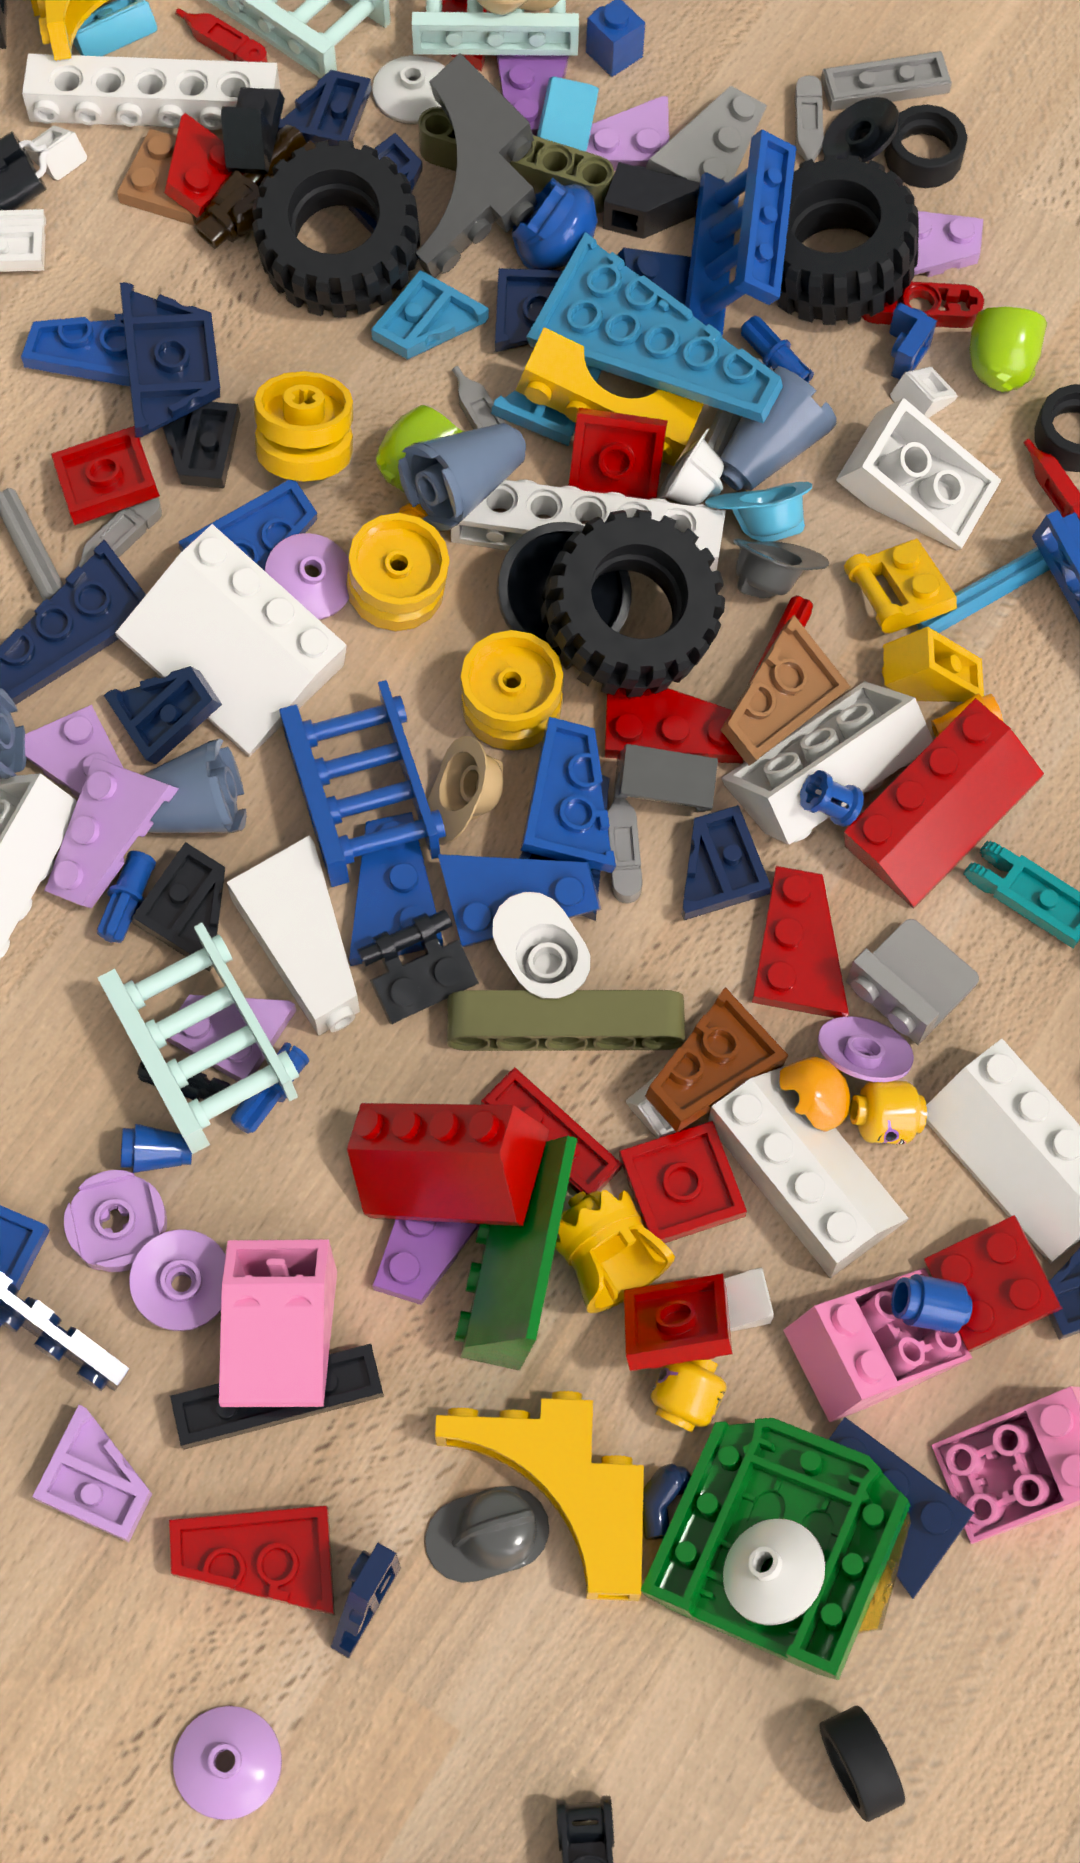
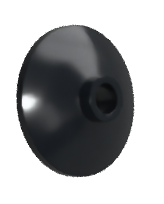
[822,97,900,163]

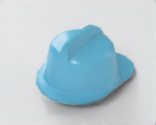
[705,482,813,542]

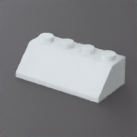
[721,681,933,844]
[0,773,77,959]
[926,1039,1080,1264]
[708,1066,909,1278]

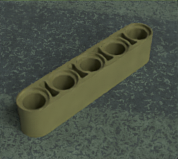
[418,107,614,213]
[447,990,685,1051]

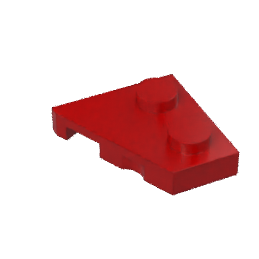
[164,113,245,218]

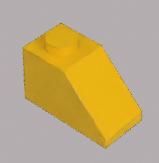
[882,626,984,702]

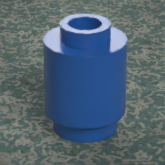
[891,1274,973,1334]

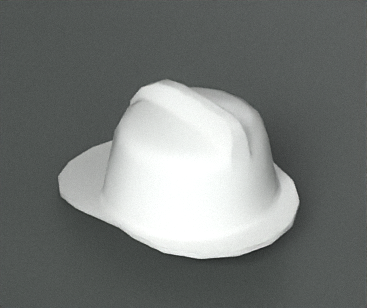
[658,428,724,506]
[493,892,590,999]

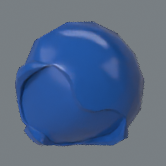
[512,177,598,270]

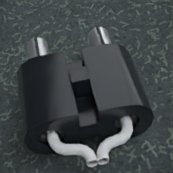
[0,131,50,210]

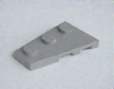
[645,86,767,183]

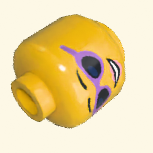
[850,1081,927,1145]
[650,1360,727,1432]

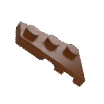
[645,987,788,1132]

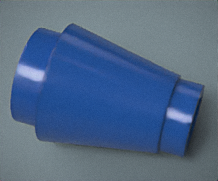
[121,1124,192,1173]

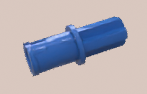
[741,315,814,383]
[97,851,156,943]
[231,1042,310,1134]

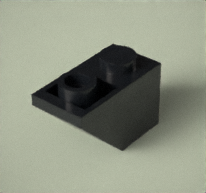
[603,162,700,239]

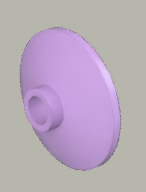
[264,533,349,620]
[817,1016,914,1082]
[129,1229,226,1331]
[173,1706,282,1820]

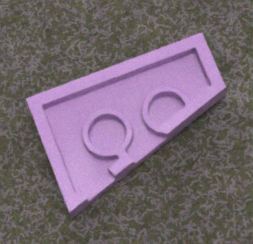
[44,757,179,908]

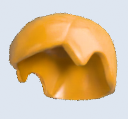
[779,1056,850,1132]

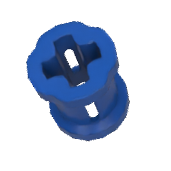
[800,770,864,827]

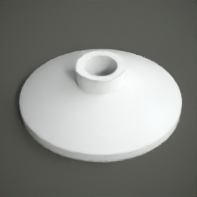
[372,55,445,124]
[723,1519,825,1625]

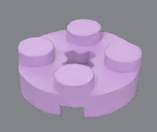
[64,1170,167,1272]

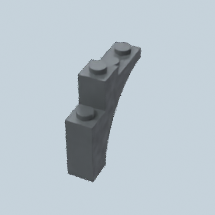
[416,53,537,278]

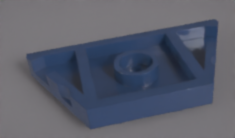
[120,282,220,437]

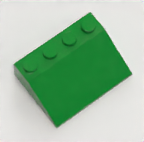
[454,1136,577,1371]

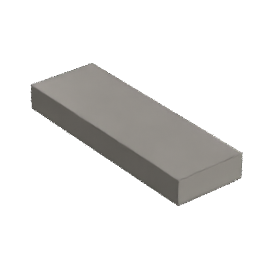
[821,51,952,111]

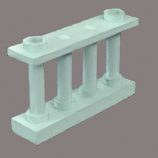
[207,0,390,79]
[412,0,579,56]
[97,923,299,1154]

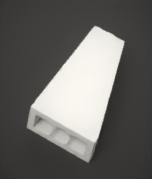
[227,836,360,1036]

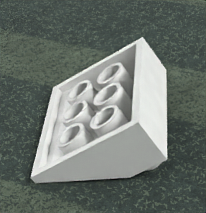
[116,524,347,757]

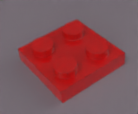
[569,407,668,500]
[51,426,160,525]
[619,1121,747,1243]
[924,1215,1062,1352]
[624,1273,733,1371]

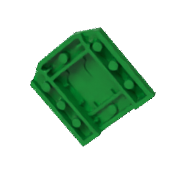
[641,1418,911,1681]

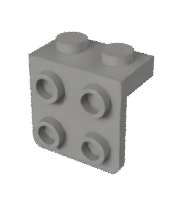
[846,919,979,1045]

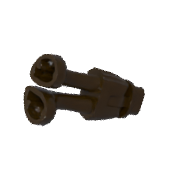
[194,125,316,249]

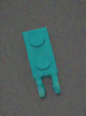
[964,841,1080,949]

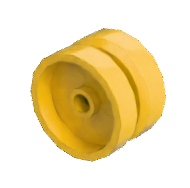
[254,371,353,482]
[346,513,450,631]
[460,630,563,751]

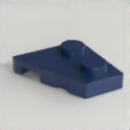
[278,70,372,146]
[104,666,222,764]
[682,805,771,920]
[331,1543,401,1658]

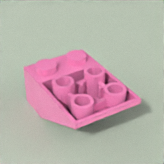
[219,1239,337,1407]
[783,1268,972,1423]
[931,1386,1080,1544]

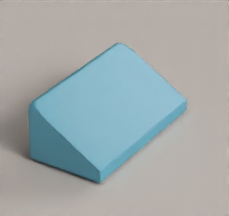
[73,0,157,56]
[537,76,599,152]

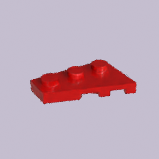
[605,688,743,764]

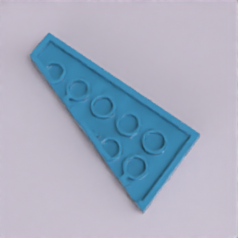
[527,232,783,424]

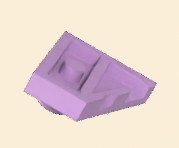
[586,96,669,171]
[914,211,983,277]
[25,705,123,798]
[165,995,297,1081]
[32,1405,152,1542]

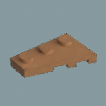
[721,615,850,766]

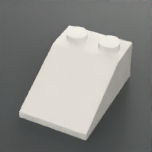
[836,398,1001,550]

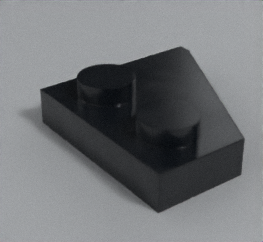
[163,402,241,488]
[132,842,225,972]

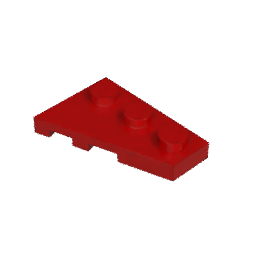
[752,866,849,1018]
[169,1505,335,1615]

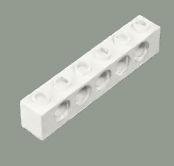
[22,54,280,130]
[451,480,726,572]

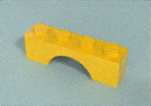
[515,327,704,467]

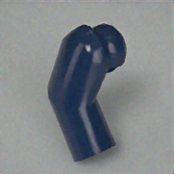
[643,1464,691,1540]

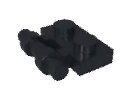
[357,909,479,1024]

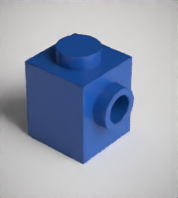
[586,0,645,77]

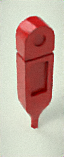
[175,8,268,62]
[1023,439,1080,520]

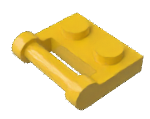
[844,538,957,633]

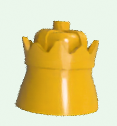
[555,1190,675,1313]

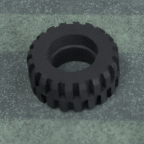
[252,140,420,318]
[776,155,919,325]
[541,509,725,697]

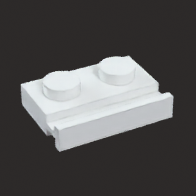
[0,209,46,272]

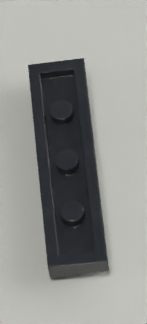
[170,1344,384,1450]

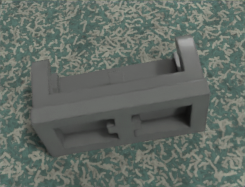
[614,744,718,812]

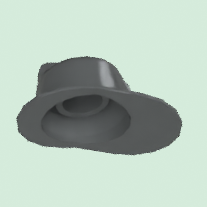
[733,538,829,598]
[425,1486,549,1583]

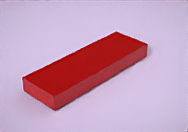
[481,1067,622,1195]

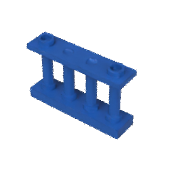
[685,129,797,336]
[279,680,446,887]

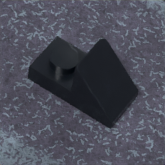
[221,87,285,174]

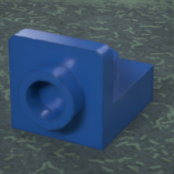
[889,303,937,380]

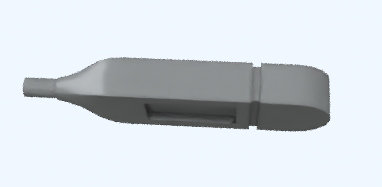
[795,75,823,162]
[452,366,505,429]
[78,497,162,568]
[608,783,642,903]

